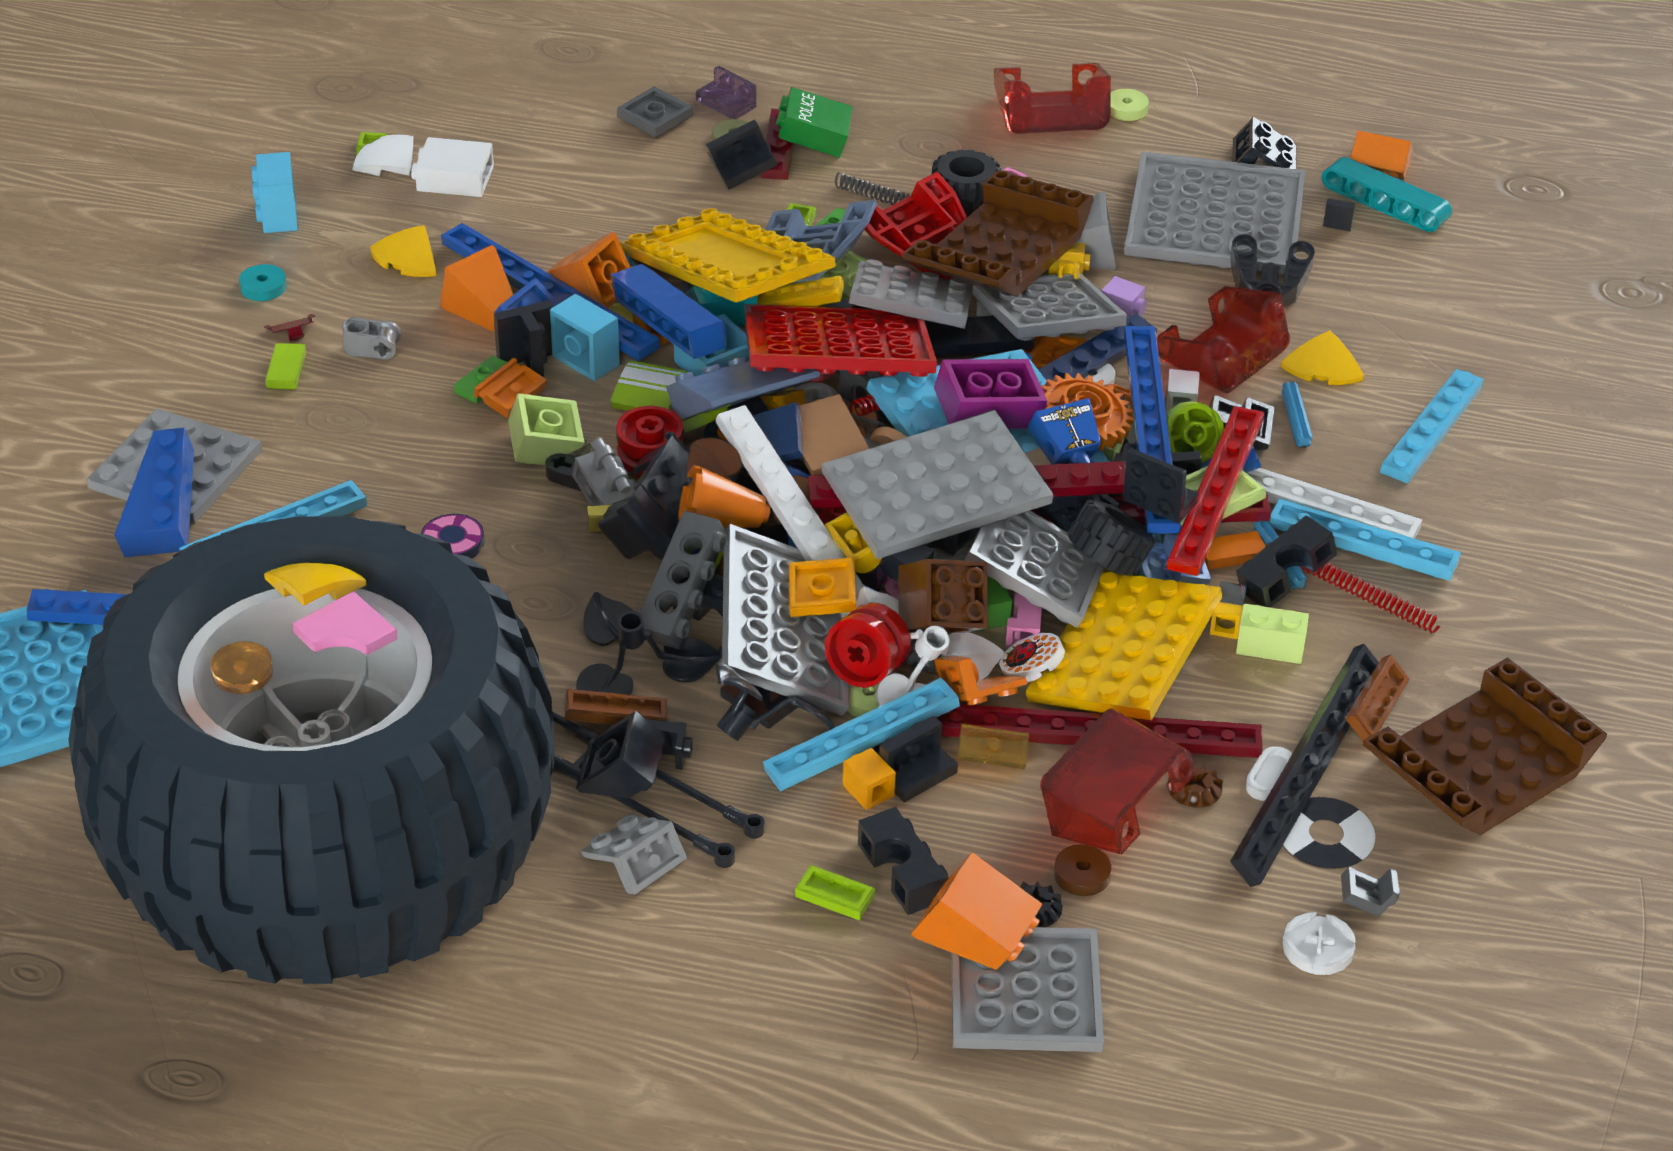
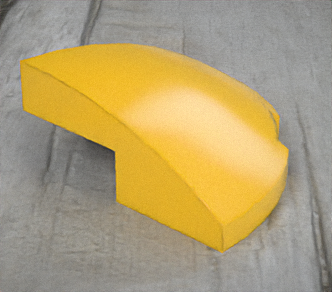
[370,225,436,277]
[1280,330,1364,385]
[264,562,366,606]

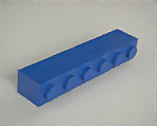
[611,264,727,359]

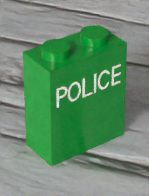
[776,87,853,158]

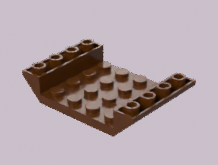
[902,170,1094,297]
[1363,657,1607,835]

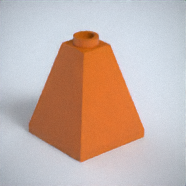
[548,232,630,308]
[440,245,513,332]

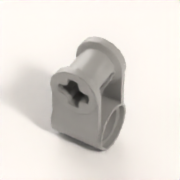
[342,317,402,360]

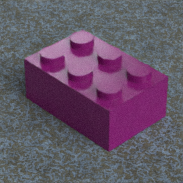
[934,359,1047,429]

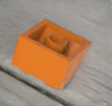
[1350,130,1413,179]

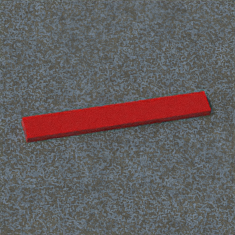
[1167,406,1264,576]

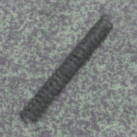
[835,172,910,205]

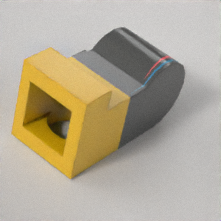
[1210,581,1247,639]

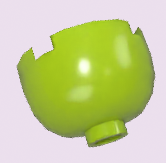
[1166,401,1224,463]

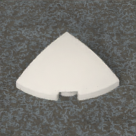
[352,134,413,176]

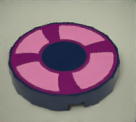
[421,513,485,558]

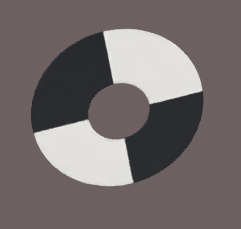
[1283,797,1375,869]

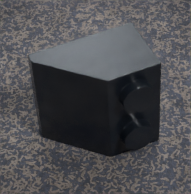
[576,711,665,798]

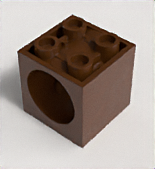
[898,559,988,634]

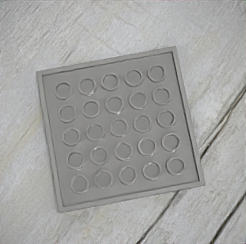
[1124,152,1305,275]

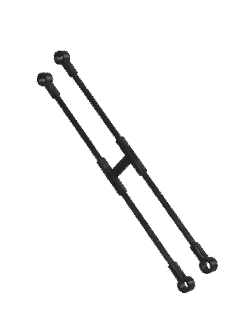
[552,711,765,868]

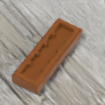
[1345,655,1410,741]
[565,689,668,725]

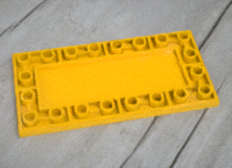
[620,208,836,303]

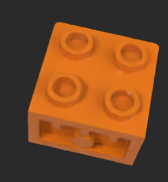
[934,656,1027,705]

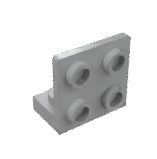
[581,815,687,895]

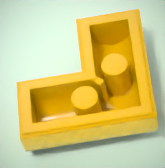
[824,513,882,573]

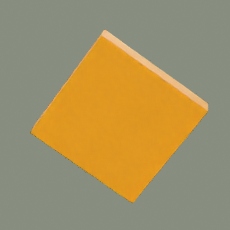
[789,557,857,617]

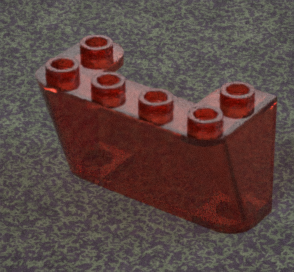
[994,63,1111,134]
[1156,286,1290,394]
[1040,708,1196,855]

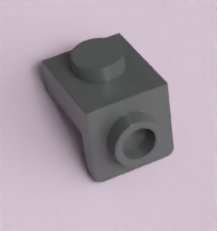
[1341,867,1400,917]

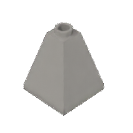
[1076,192,1116,270]

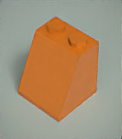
[911,852,1042,970]

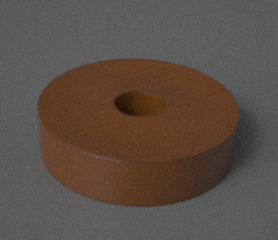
[1054,844,1112,896]

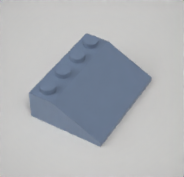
[666,356,820,420]

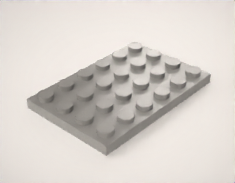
[822,410,1053,559]
[722,524,849,716]

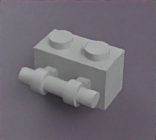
[572,438,636,506]

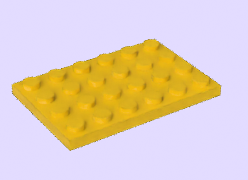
[1025,572,1222,720]

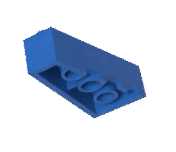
[114,427,194,558]

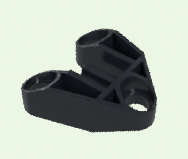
[1230,234,1315,312]

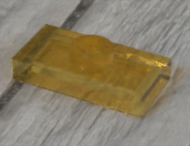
[957,724,1029,769]

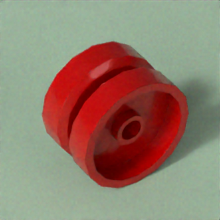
[616,405,684,479]
[825,602,911,688]

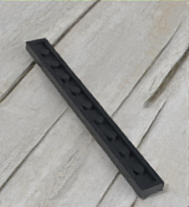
[1230,644,1379,887]

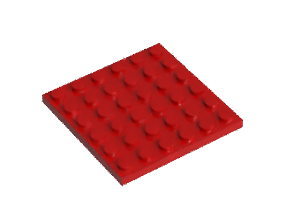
[744,304,937,377]

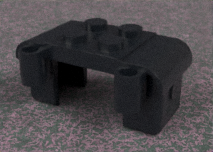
[598,432,692,560]

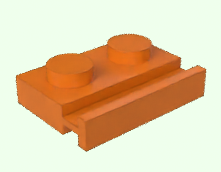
[474,358,547,418]

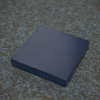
[741,402,803,474]

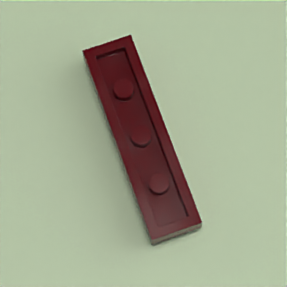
[761,108,794,180]

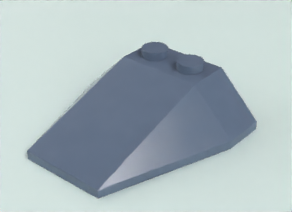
[765,200,877,283]

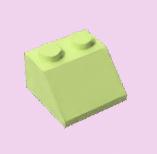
[508,393,584,465]
[1236,604,1309,664]

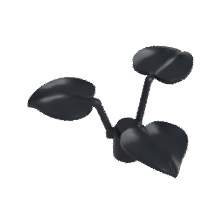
[576,592,721,695]
[716,646,835,741]

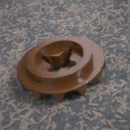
[1167,762,1223,808]

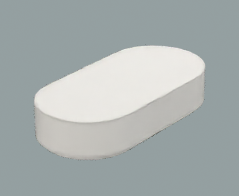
[1246,747,1292,801]

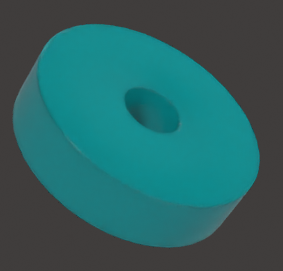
[239,264,287,301]

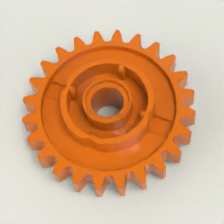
[1041,373,1134,451]

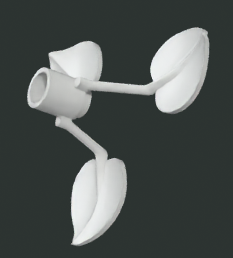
[856,586,1004,707]

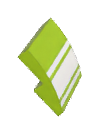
[610,360,687,411]

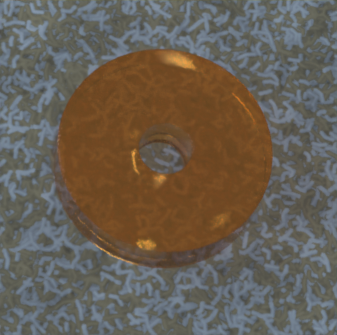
[211,641,273,694]

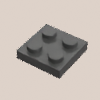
[617,86,693,137]

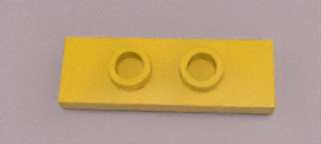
[757,276,844,307]

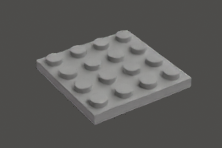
[849,259,973,329]
[972,272,1127,340]
[87,408,262,524]
[964,510,1104,628]
[951,927,1104,1052]

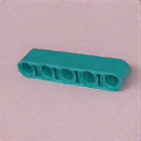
[1321,157,1452,232]

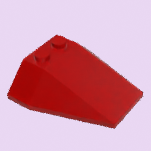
[864,172,967,280]

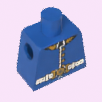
[1027,398,1100,465]

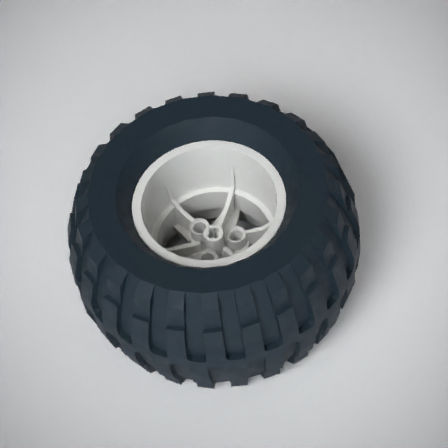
[68,516,554,984]

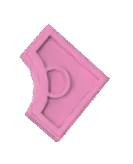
[292,591,398,655]

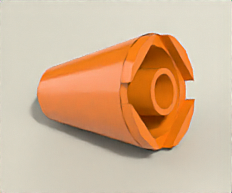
[678,465,770,529]

